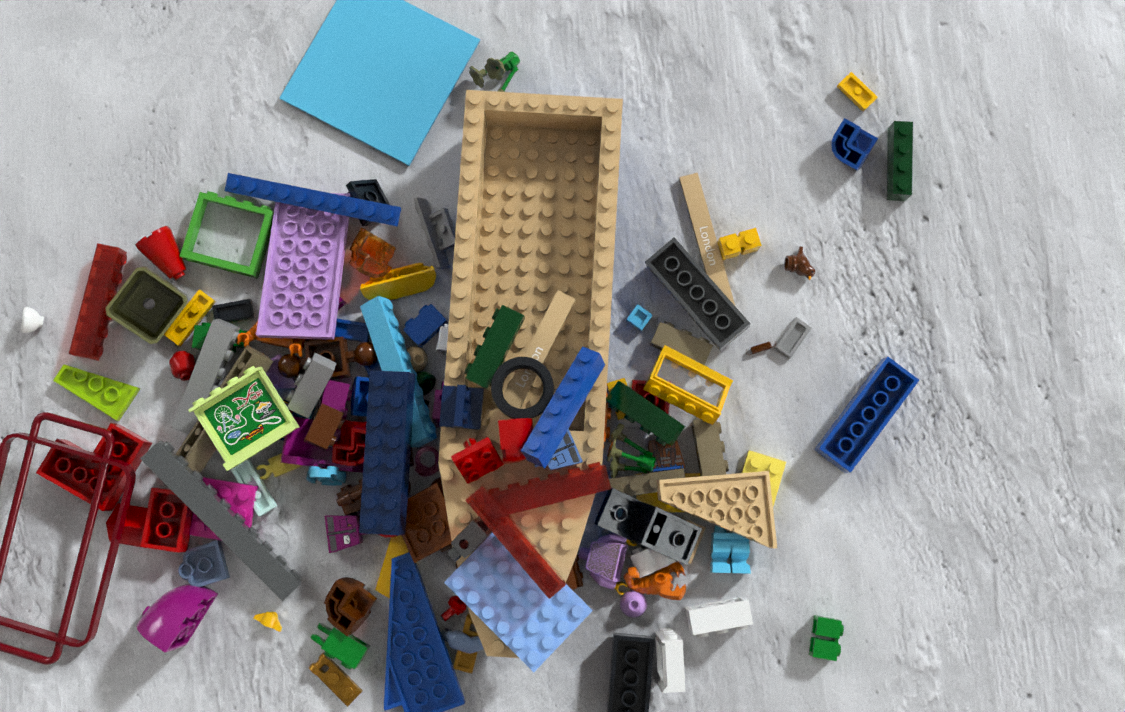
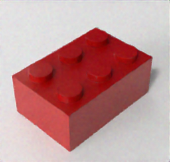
[140,488,193,553]

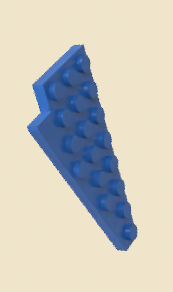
[384,552,466,712]

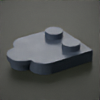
[178,540,230,587]

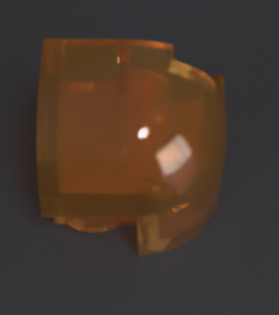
[349,227,396,278]

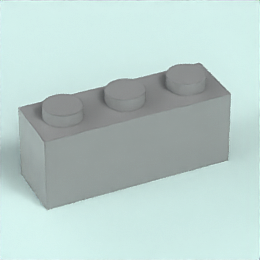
[286,353,336,418]

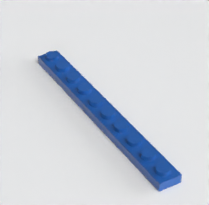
[225,173,401,227]

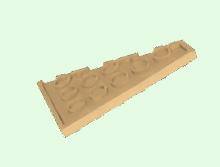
[656,471,777,549]

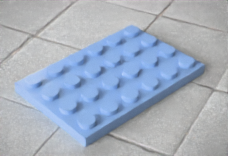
[444,522,593,672]

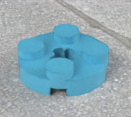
[306,466,347,486]

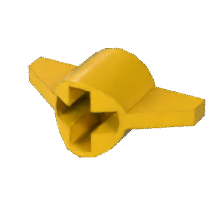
[253,612,282,632]

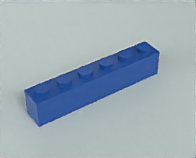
[521,346,605,469]

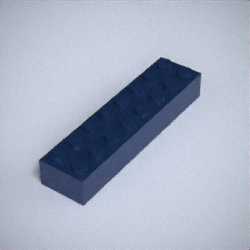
[359,371,415,535]

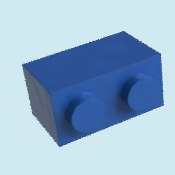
[403,304,448,348]

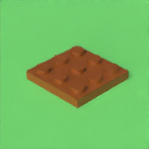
[401,482,452,563]

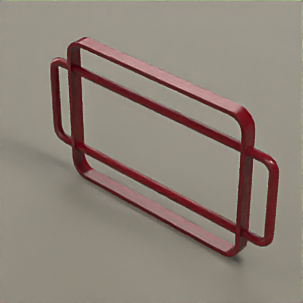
[0,412,136,665]

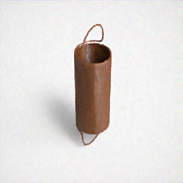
[746,341,776,355]

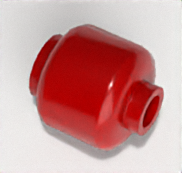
[169,351,196,381]

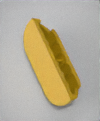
[360,263,436,300]

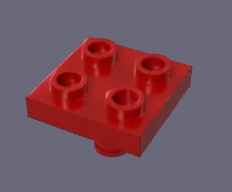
[451,437,504,484]

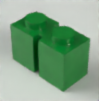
[808,615,844,661]

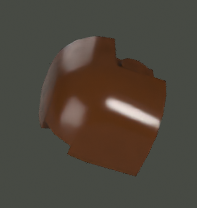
[324,577,377,636]

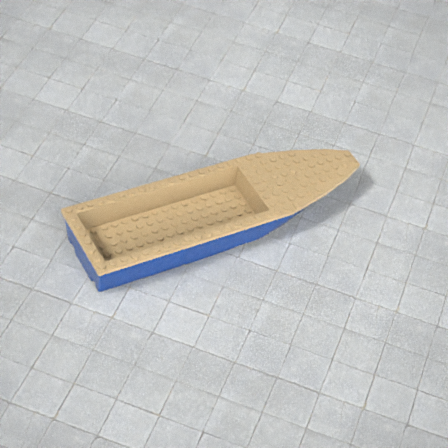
[438,90,623,658]

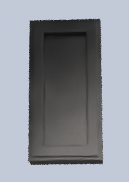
[212,299,254,323]

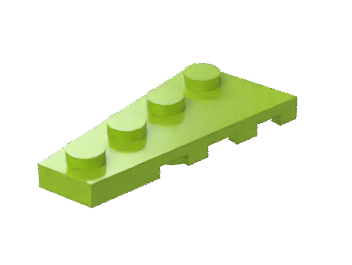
[53,364,141,421]

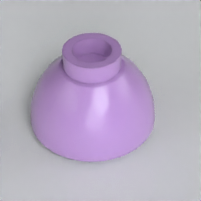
[620,590,647,618]

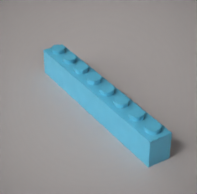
[360,296,437,448]

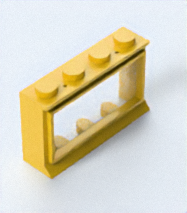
[643,345,733,425]

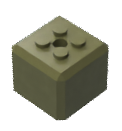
[105,266,188,344]

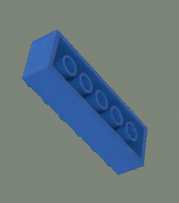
[814,356,919,473]

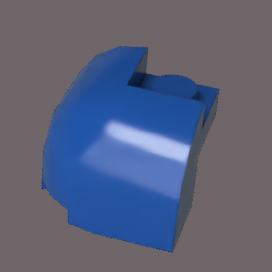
[831,118,878,171]

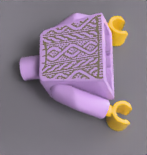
[579,533,637,595]

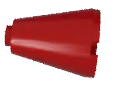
[135,226,187,281]

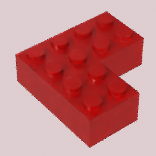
[36,423,152,511]

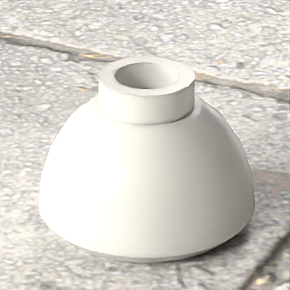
[21,307,44,333]

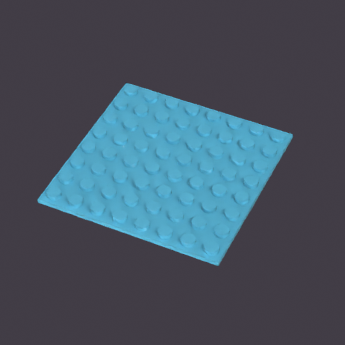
[280,0,480,166]

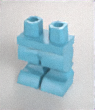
[710,525,751,574]

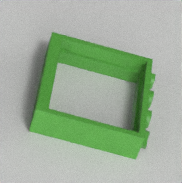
[180,191,274,279]

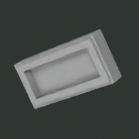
[774,317,812,359]

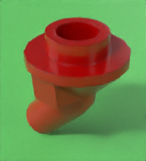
[440,596,467,621]

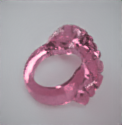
[415,446,440,477]

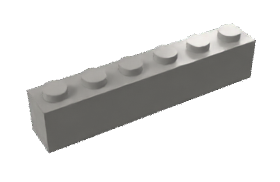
[171,319,240,434]

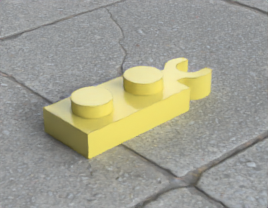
[257,453,303,480]

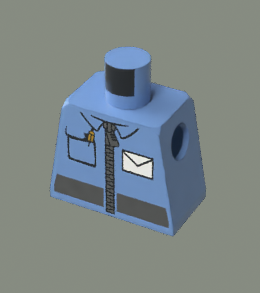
[534,429,583,471]

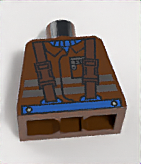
[647,436,685,473]

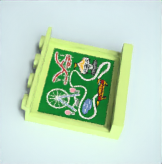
[188,366,299,471]

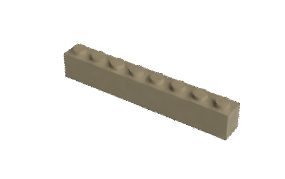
[176,345,273,473]

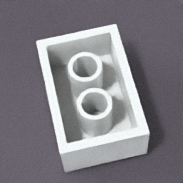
[685,597,753,638]

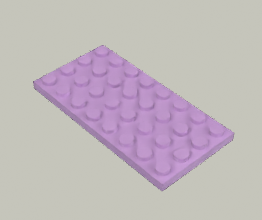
[256,193,351,340]

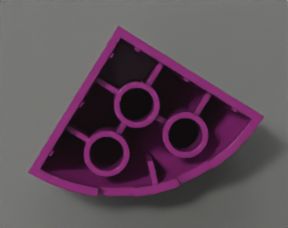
[136,584,218,653]

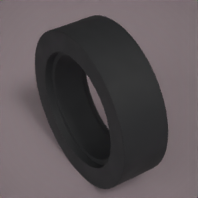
[491,357,554,419]

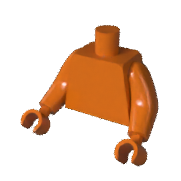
[237,321,306,357]

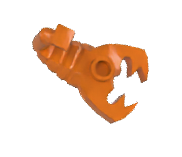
[623,562,686,600]

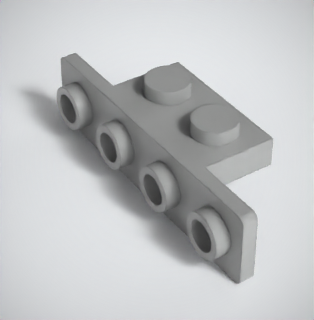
[414,197,455,269]

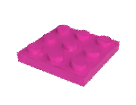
[189,477,258,541]

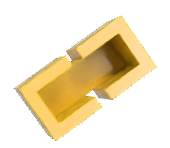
[717,228,762,260]

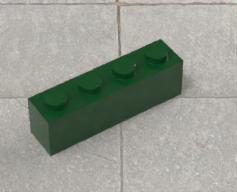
[887,121,913,201]
[464,305,525,391]
[606,380,685,446]

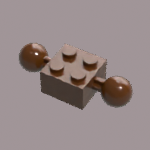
[277,336,378,380]

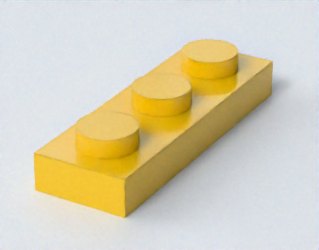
[164,289,216,347]

